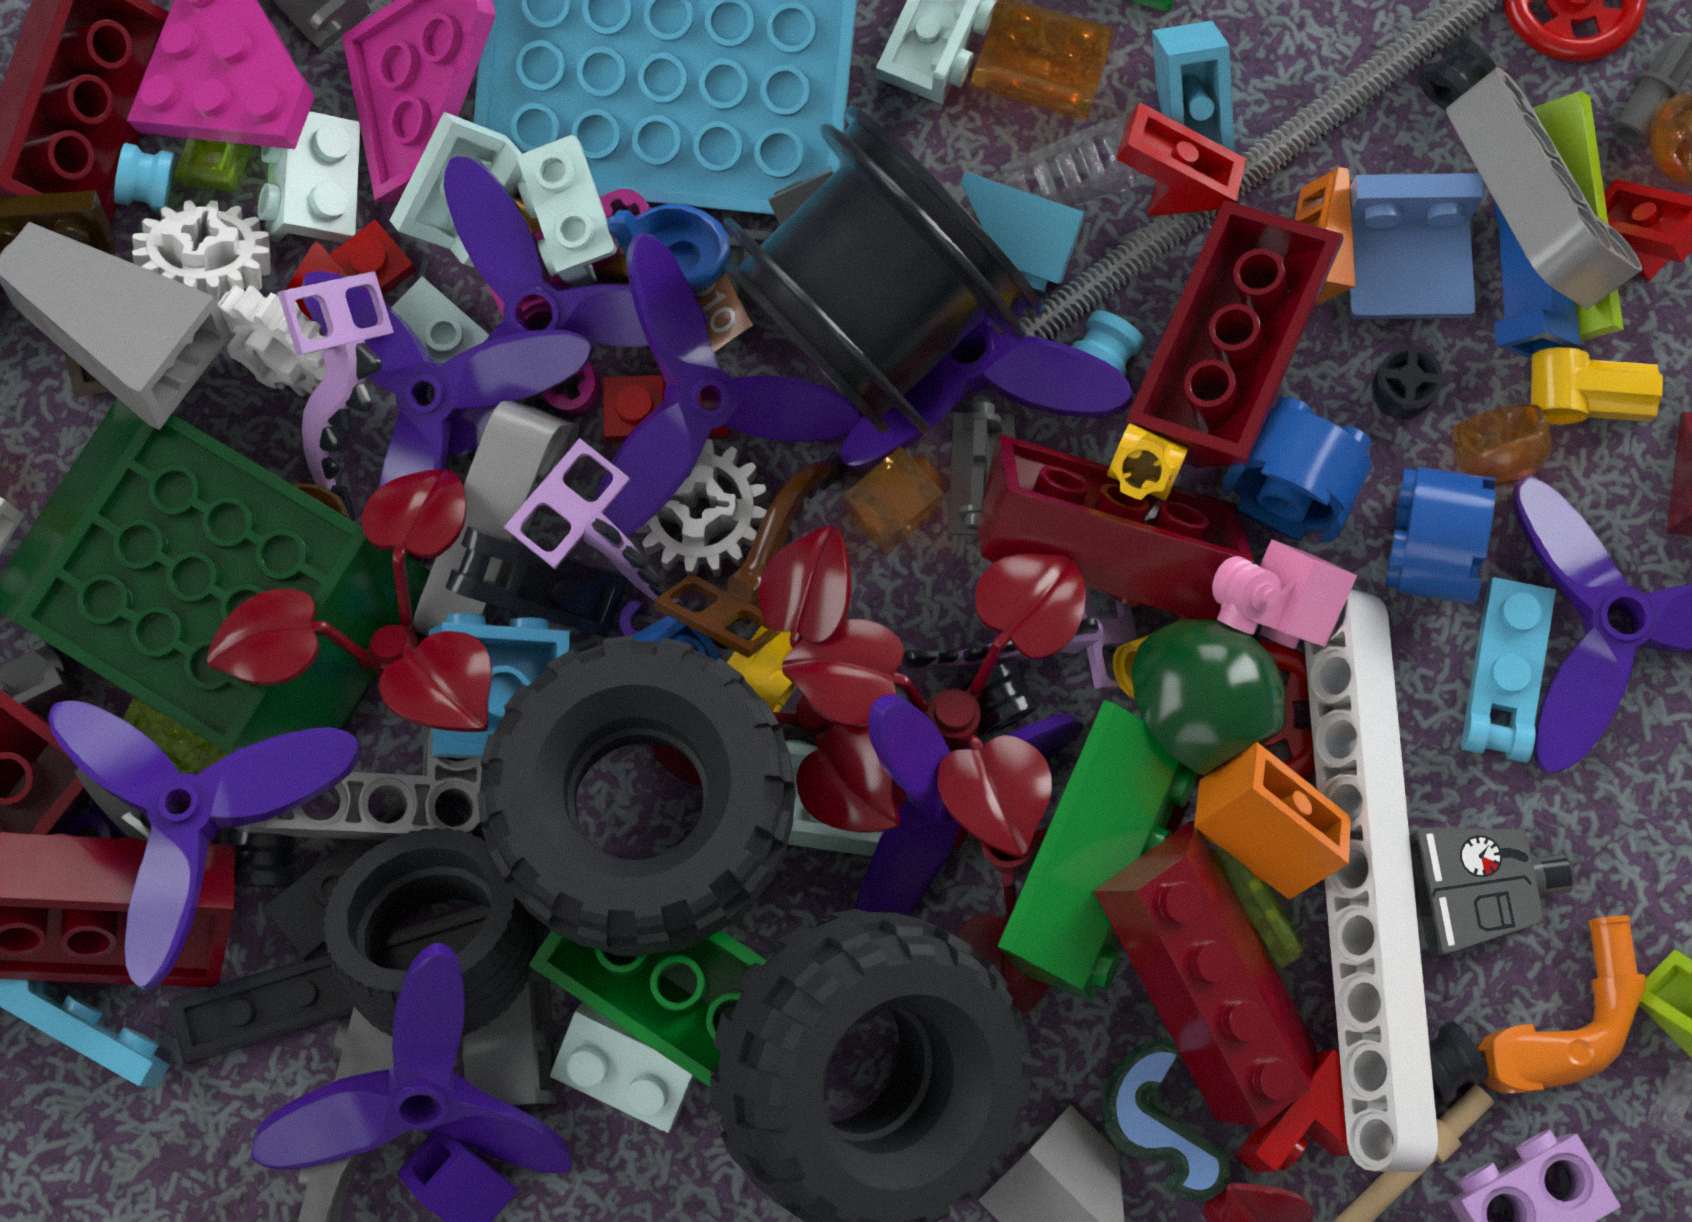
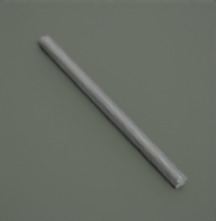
[1007,0,1497,340]

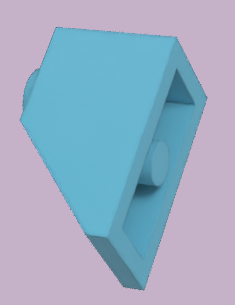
[1152,21,1235,152]
[961,171,1087,291]

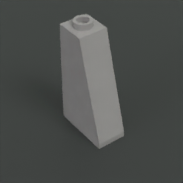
[0,222,232,430]

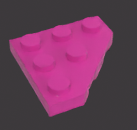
[127,0,315,149]
[342,0,496,204]

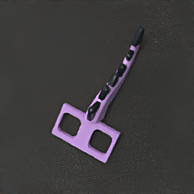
[278,271,394,521]
[504,438,728,650]
[902,587,1138,690]

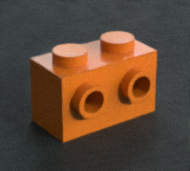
[1194,742,1351,900]

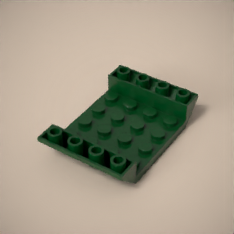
[0,398,430,754]

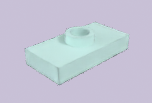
[391,277,489,363]

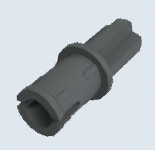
[1611,31,1692,147]

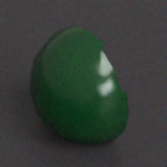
[1131,619,1286,775]

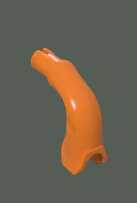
[1478,915,1646,1093]

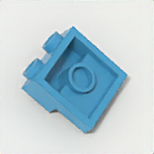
[429,613,569,759]

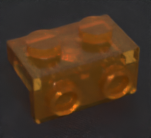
[970,0,1114,120]

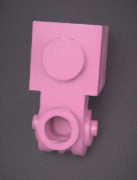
[1212,539,1357,649]

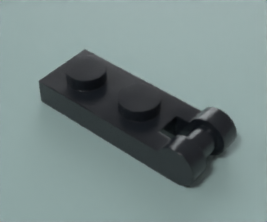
[445,526,629,637]

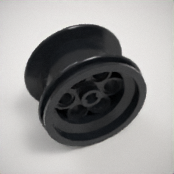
[721,105,1046,434]

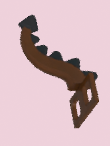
[653,451,846,658]

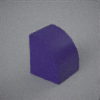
[397,1131,518,1222]

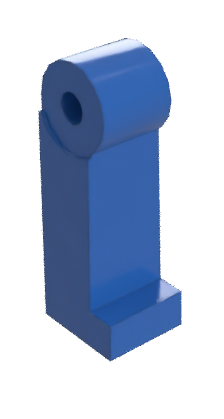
[1494,200,1581,358]

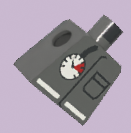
[1409,827,1572,959]

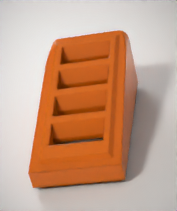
[1294,167,1355,305]

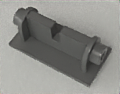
[948,402,1016,535]

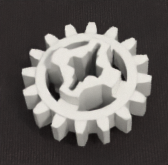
[132,200,271,303]
[218,285,330,397]
[636,439,768,577]

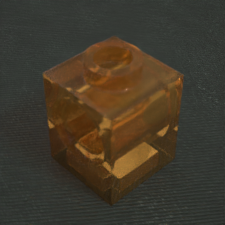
[843,446,943,556]

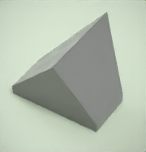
[978,1104,1125,1222]

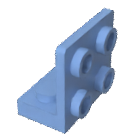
[1348,173,1484,319]

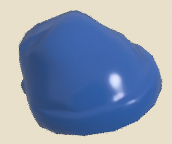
[607,204,731,294]

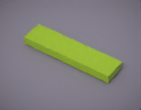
[1533,91,1624,342]

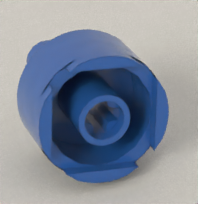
[1222,397,1372,543]
[1385,466,1496,605]

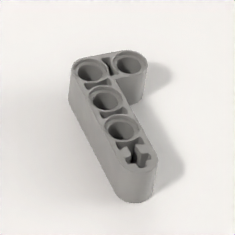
[1446,67,1642,309]
[413,401,579,636]
[233,728,482,841]

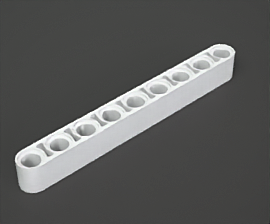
[1304,589,1438,1172]

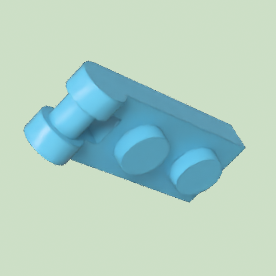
[1461,577,1556,763]
[0,979,170,1088]

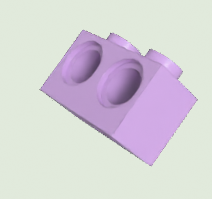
[1447,1129,1621,1222]

